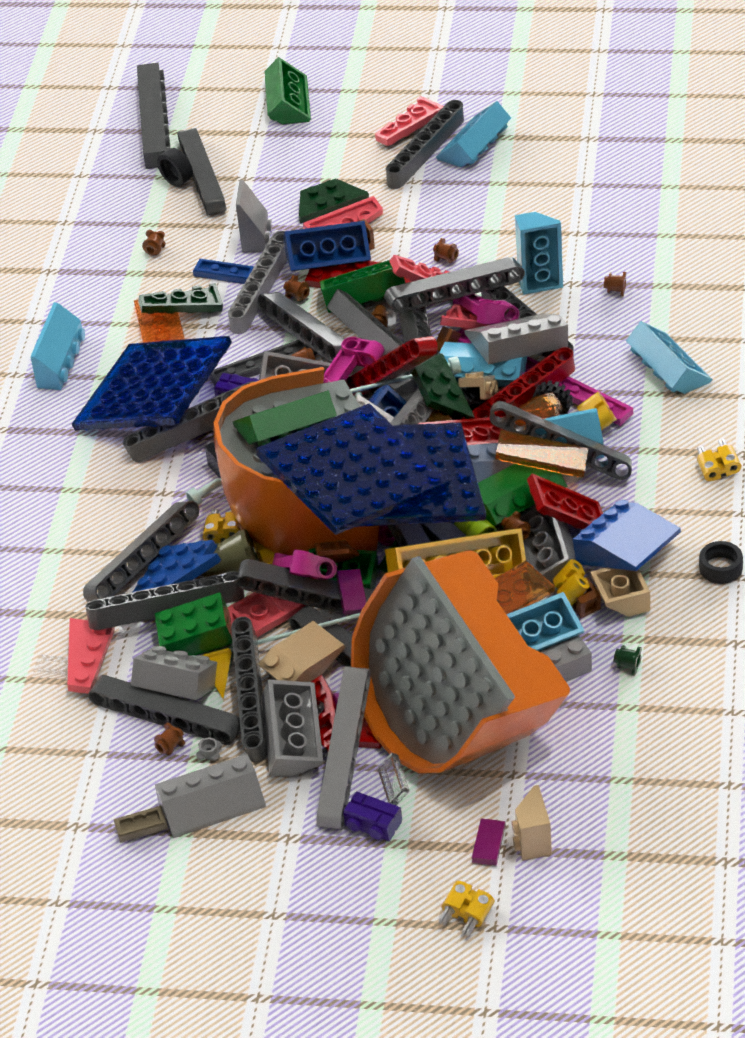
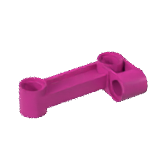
[452,293,519,324]
[323,337,385,383]
[272,550,337,580]

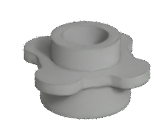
[196,737,222,760]

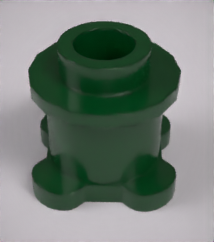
[613,645,642,675]

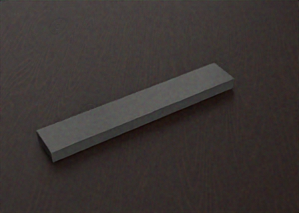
[208,340,318,386]

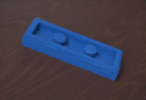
[193,258,254,284]

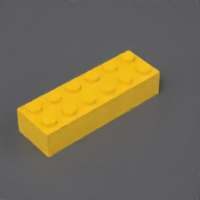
[385,528,528,579]

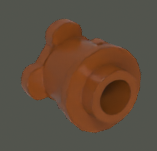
[142,229,166,255]
[433,238,459,263]
[604,272,627,296]
[283,275,310,301]
[501,511,531,540]
[154,722,185,755]

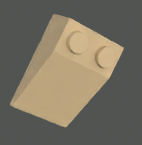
[258,621,346,682]

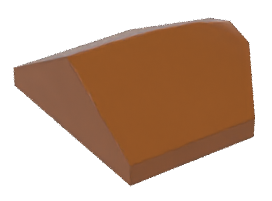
[315,540,359,565]

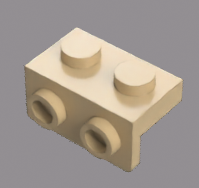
[458,372,498,400]

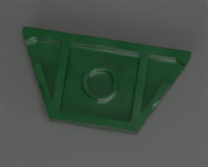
[299,178,369,224]
[411,353,475,419]

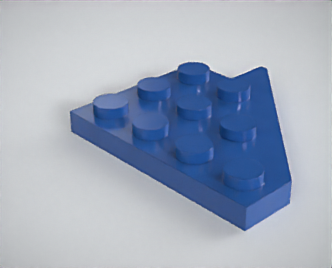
[132,540,221,592]

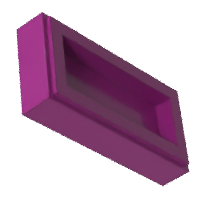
[336,569,366,615]
[472,818,506,866]

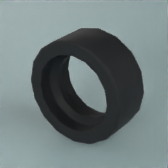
[157,148,193,187]
[699,541,743,584]

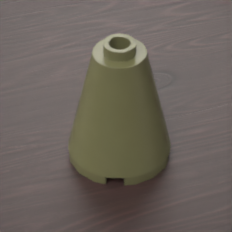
[200,529,259,577]

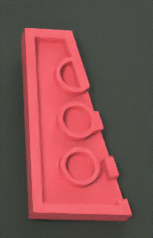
[375,96,443,146]
[303,196,383,229]
[389,255,453,300]

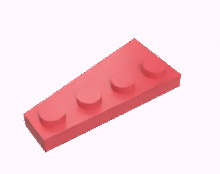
[67,618,115,694]

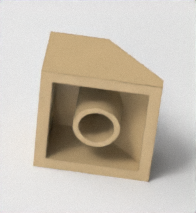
[590,568,650,617]
[511,785,552,861]

